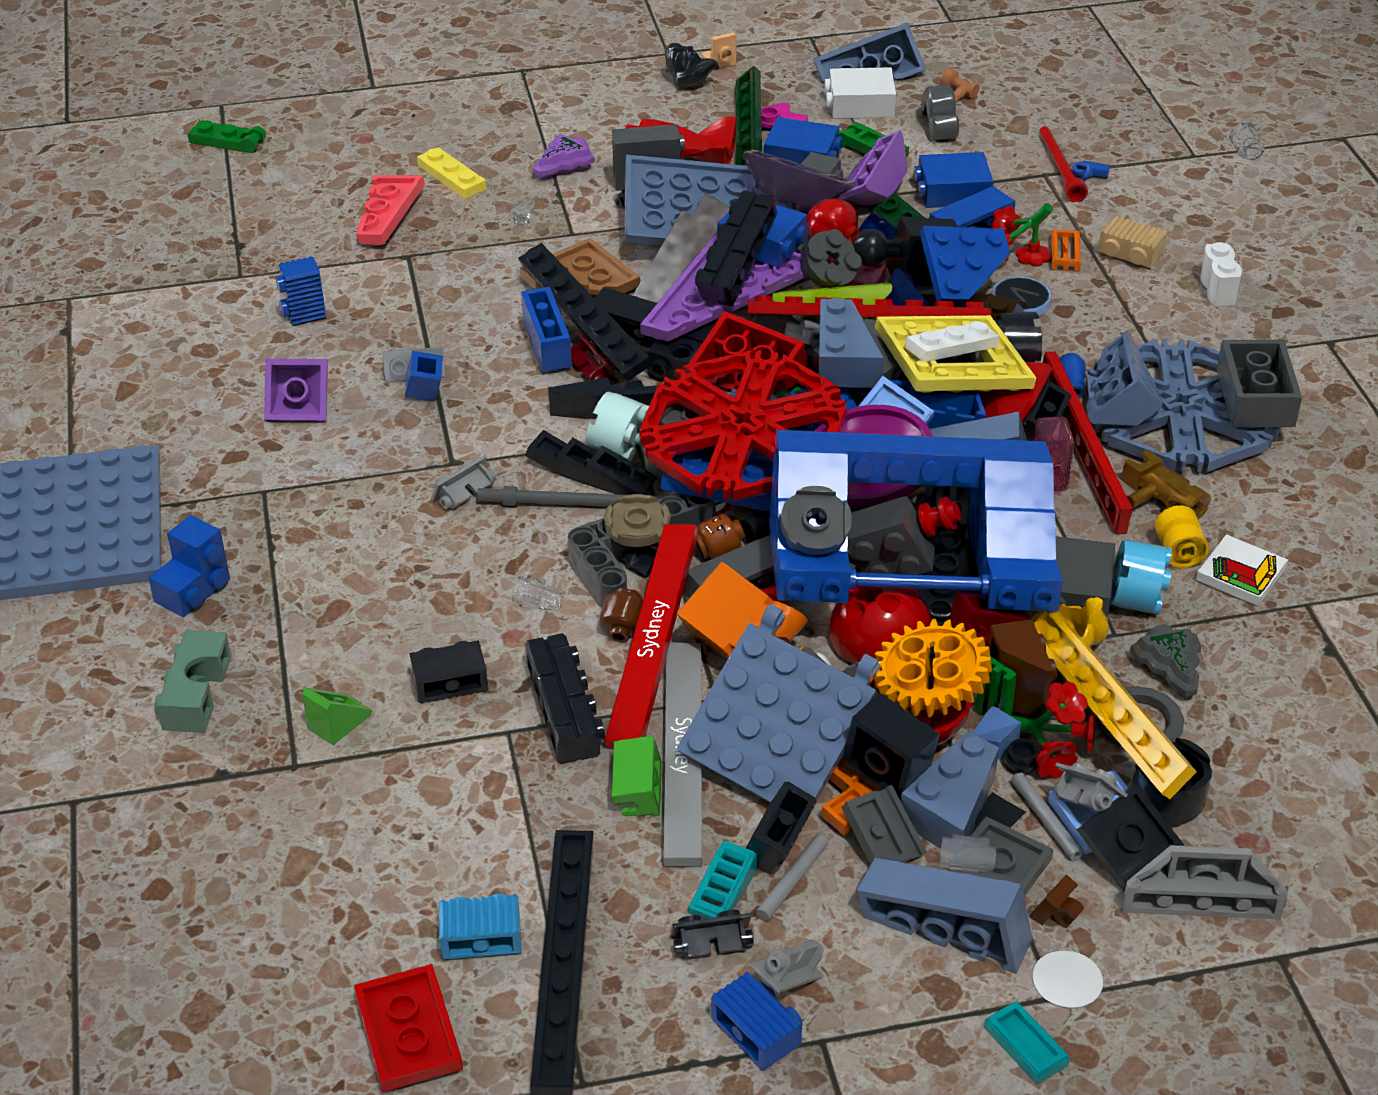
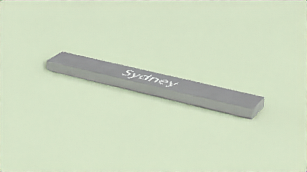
[664,642,702,867]

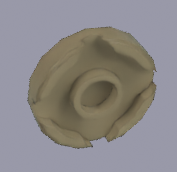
[604,494,671,547]

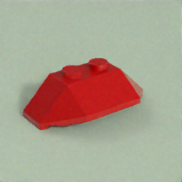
[978,361,1053,421]

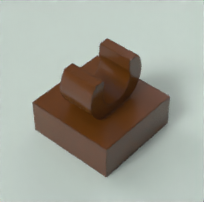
[1030,874,1084,928]

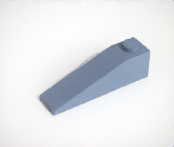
[813,22,926,83]
[1086,330,1163,426]

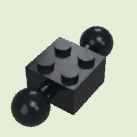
[852,216,958,286]

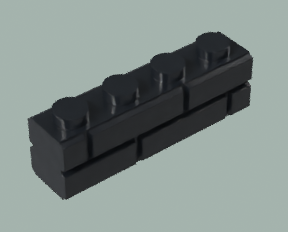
[695,190,777,306]
[525,633,605,764]

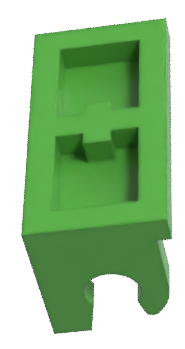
[612,736,662,816]

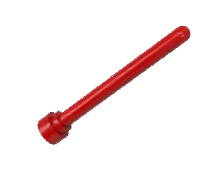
[1039,126,1088,202]

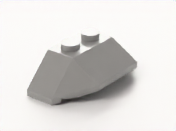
[1122,845,1287,920]

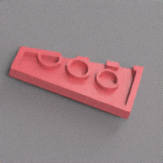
[356,175,425,246]

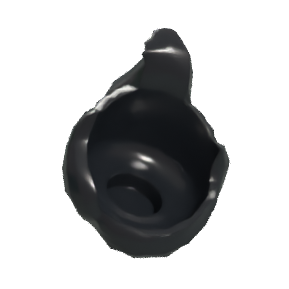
[664,43,720,89]

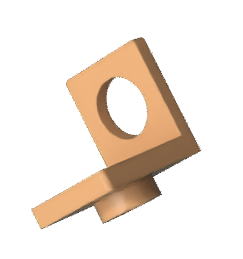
[702,32,736,68]

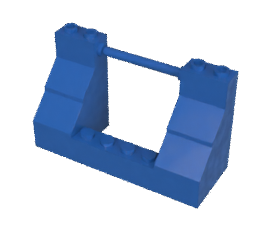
[769,430,1063,612]

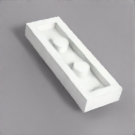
[905,321,1000,362]

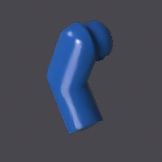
[1071,161,1110,180]

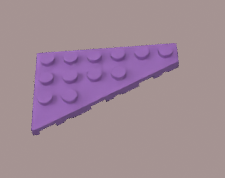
[640,232,808,342]

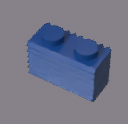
[275,256,327,325]
[711,972,803,1071]

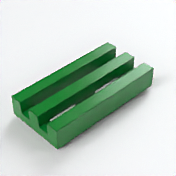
[975,657,1017,716]

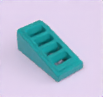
[688,841,757,919]

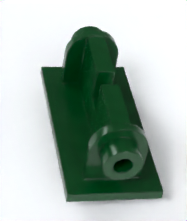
[873,192,925,229]

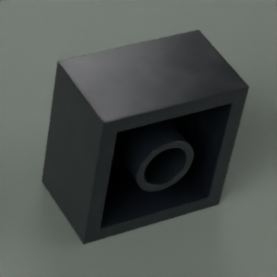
[842,693,940,801]

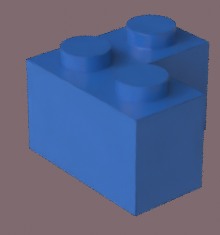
[148,515,230,618]

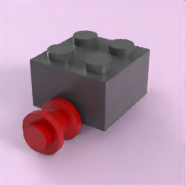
[848,496,961,575]

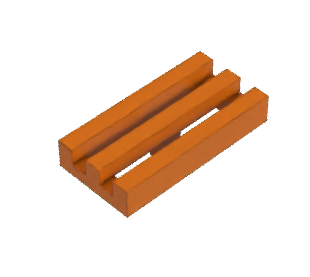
[1051,230,1081,272]

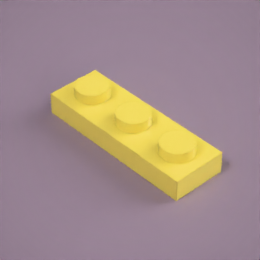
[417,147,487,199]

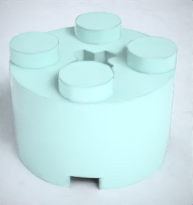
[585,392,649,462]

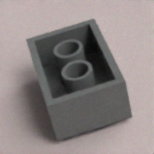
[1217,340,1302,428]

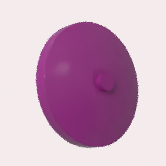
[815,405,933,509]

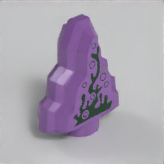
[533,134,595,179]

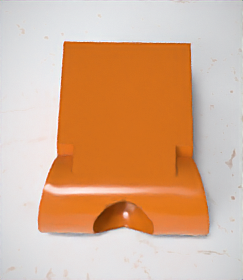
[676,562,808,660]

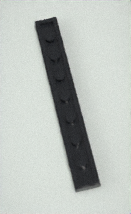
[530,830,594,1095]

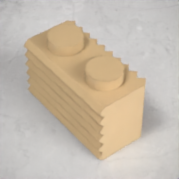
[1098,215,1167,269]

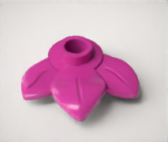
[761,103,808,130]

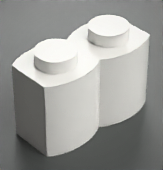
[1200,242,1242,306]

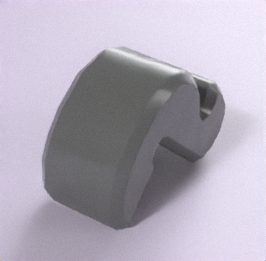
[921,85,959,140]

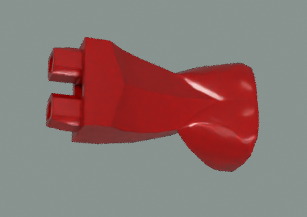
[625,116,737,164]

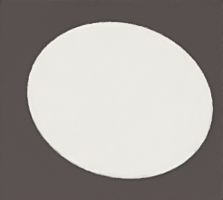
[1032,951,1103,1008]

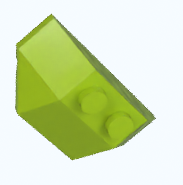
[772,283,892,322]

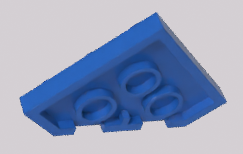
[920,226,1010,306]

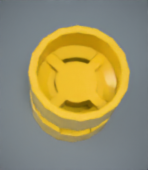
[1154,505,1209,569]

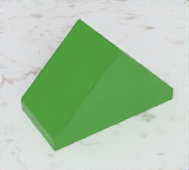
[302,687,372,745]

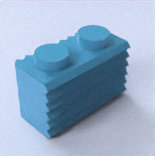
[439,894,522,960]

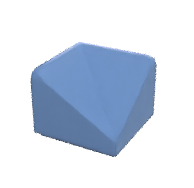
[973,706,1021,760]

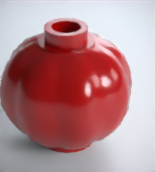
[807,199,859,244]

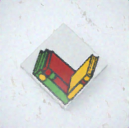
[1196,535,1288,606]

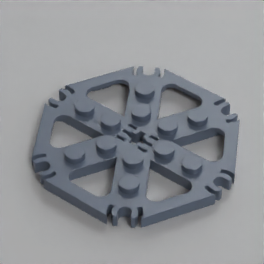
[1085,339,1280,472]

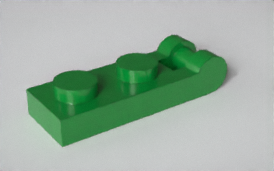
[188,120,266,153]
[839,122,909,157]

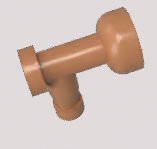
[940,68,980,103]

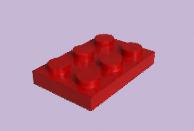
[353,964,463,1092]

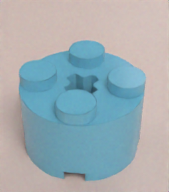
[1110,540,1172,615]

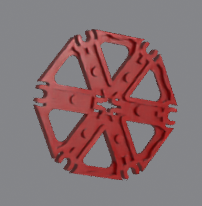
[639,350,847,500]

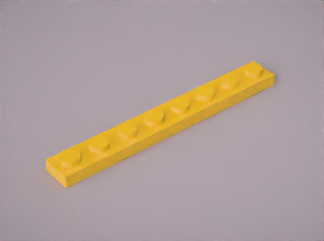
[1031,611,1197,799]

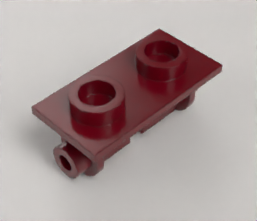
[571,332,619,383]

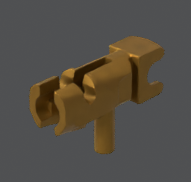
[1122,450,1210,519]

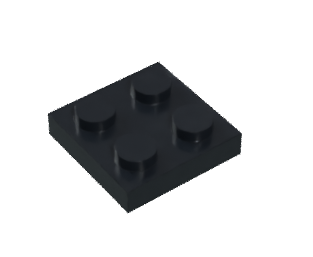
[1076,783,1184,892]

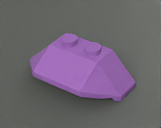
[835,130,908,207]

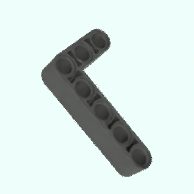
[567,493,716,608]

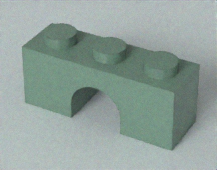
[154,630,232,733]

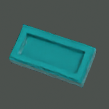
[984,1000,1070,1085]

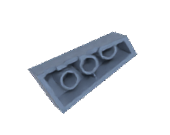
[857,858,1033,974]

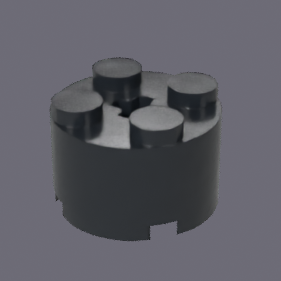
[993,312,1042,362]
[1132,738,1212,828]

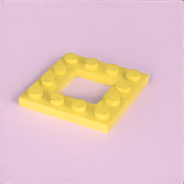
[875,316,1036,393]

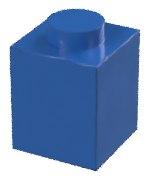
[405,351,443,401]

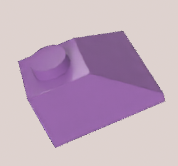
[264,359,328,421]

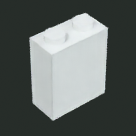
[825,67,896,118]

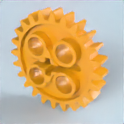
[874,619,992,717]

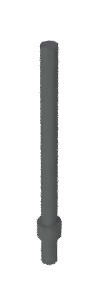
[477,486,665,507]

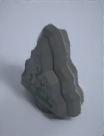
[1130,624,1202,697]

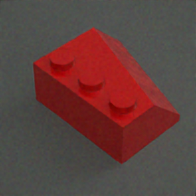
[689,311,808,393]

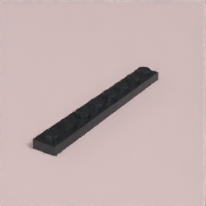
[518,242,653,382]

